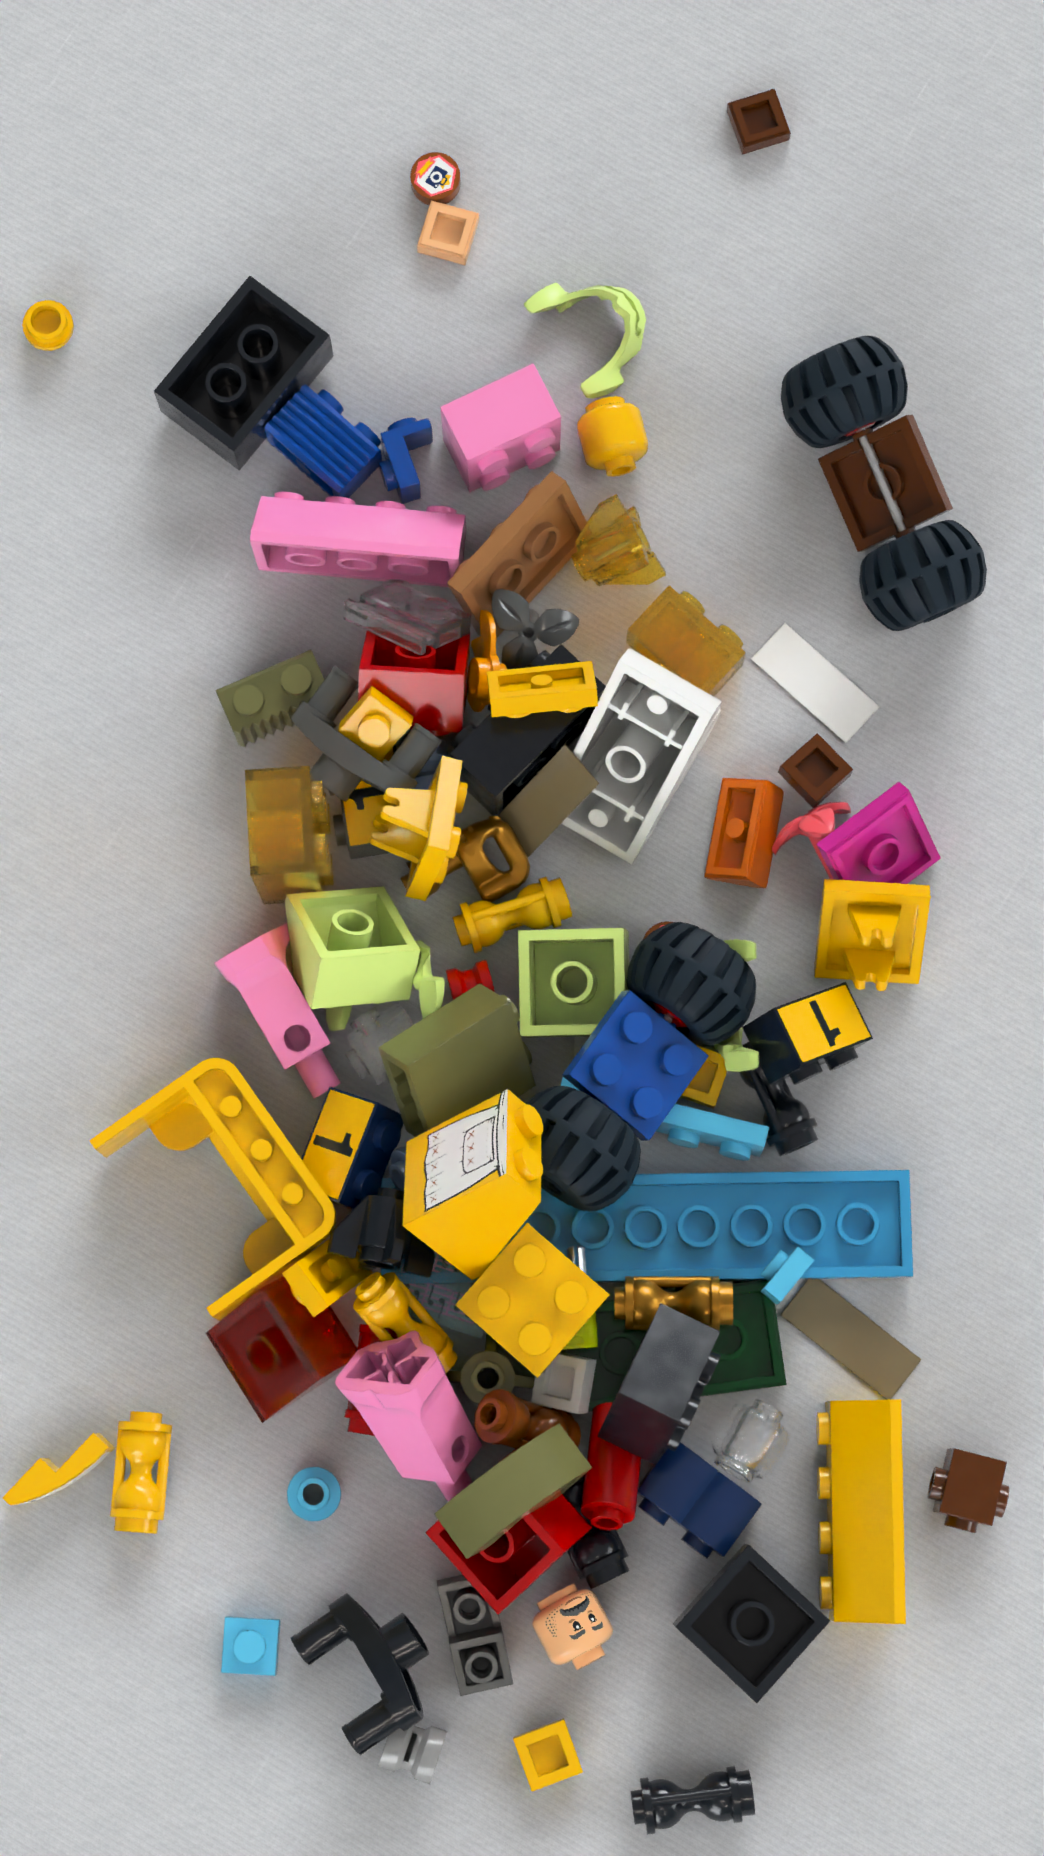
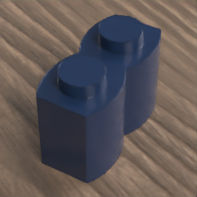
[638,1442,762,1559]

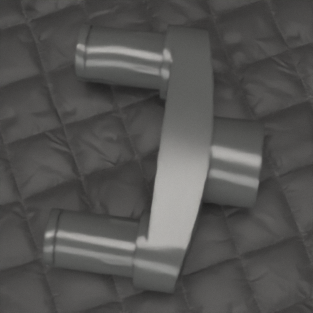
[291,665,442,802]

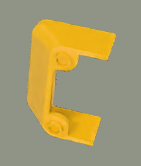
[89,1058,336,1321]

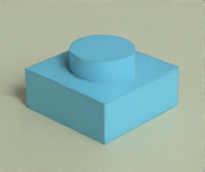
[760,1247,815,1305]
[221,1617,280,1676]

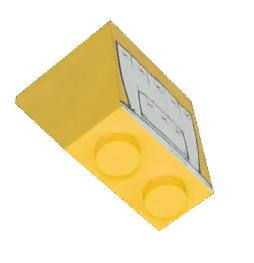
[402,1089,543,1280]

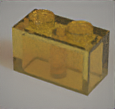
[626,585,746,696]

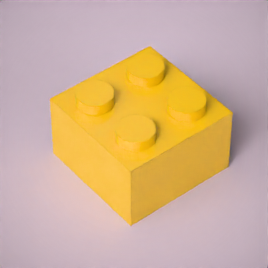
[456,1223,609,1378]

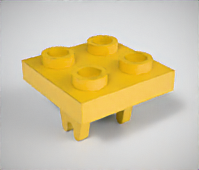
[370,756,468,901]
[814,879,931,991]

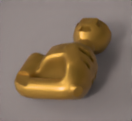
[400,816,530,902]

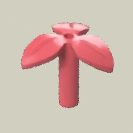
[772,802,851,879]

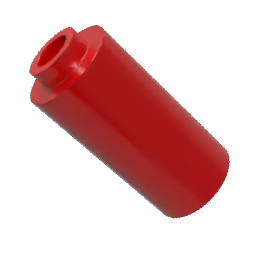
[581,1402,641,1530]

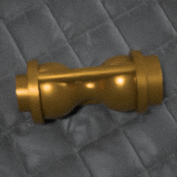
[614,1276,733,1330]

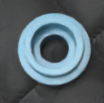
[287,1467,341,1521]

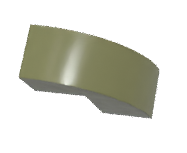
[434,1423,592,1559]

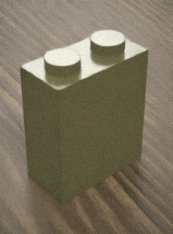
[378,983,536,1137]

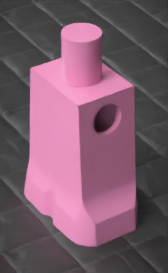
[214,923,341,1099]
[335,1331,482,1501]

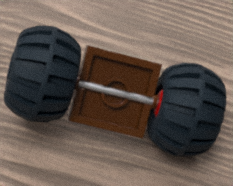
[781,336,987,631]

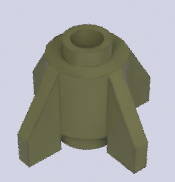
[446,1334,535,1405]

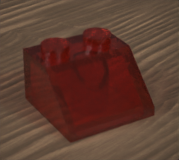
[206,1276,358,1423]

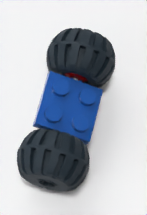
[525,922,756,1212]

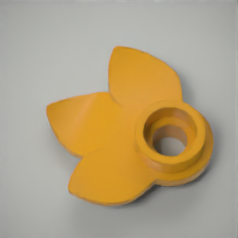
[467,610,507,712]

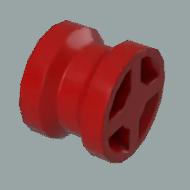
[445,960,495,1000]

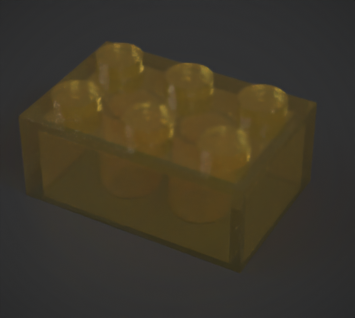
[245,766,334,905]

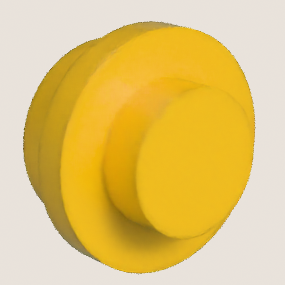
[22,300,74,351]

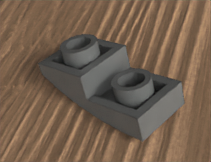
[437,1575,513,1696]

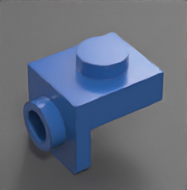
[378,418,433,504]

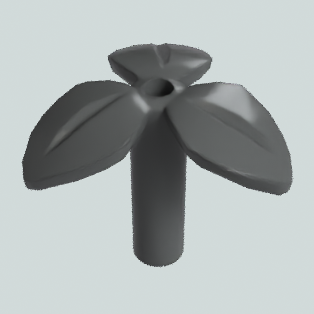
[492,589,579,669]

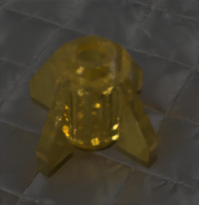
[572,494,666,587]

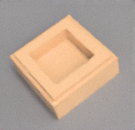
[417,200,479,265]

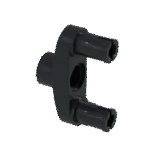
[291,1593,429,1755]

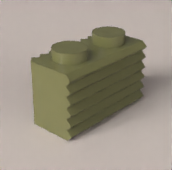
[215,650,325,748]

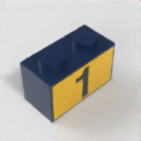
[301,1087,404,1210]

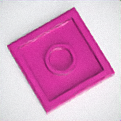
[816,782,941,884]

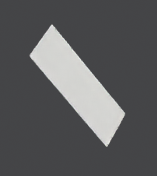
[751,623,880,743]

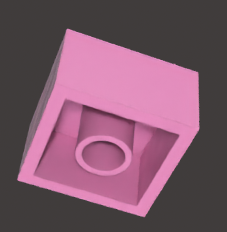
[440,363,561,492]

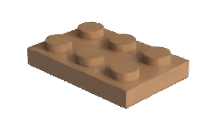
[447,471,593,637]

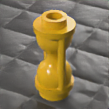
[452,876,573,953]
[353,1272,457,1373]
[110,1411,172,1534]

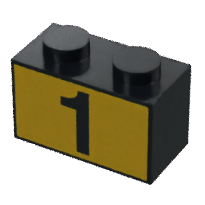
[742,982,873,1085]

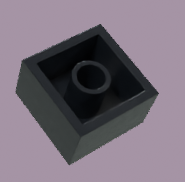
[597,1303,721,1465]
[673,1544,830,1703]

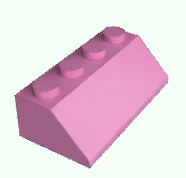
[250,492,466,587]

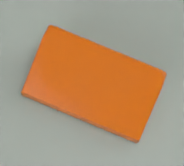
[704,778,784,889]

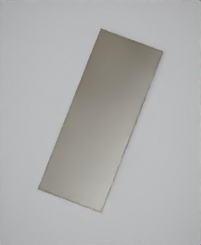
[498,744,600,857]
[780,1279,921,1400]

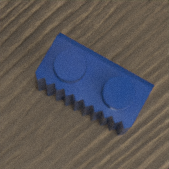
[264,384,382,498]

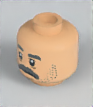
[532,1583,613,1670]

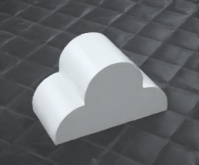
[561,648,722,864]

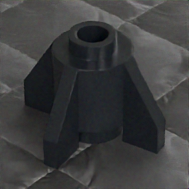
[327,1187,435,1278]

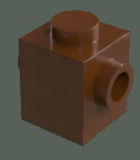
[927,1448,1009,1533]

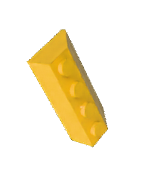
[816,1399,906,1624]

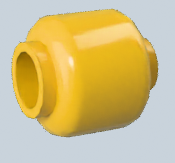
[577,396,648,477]

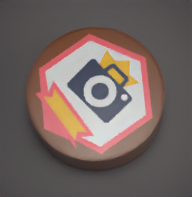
[410,152,461,205]

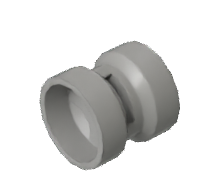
[378,1725,447,1784]

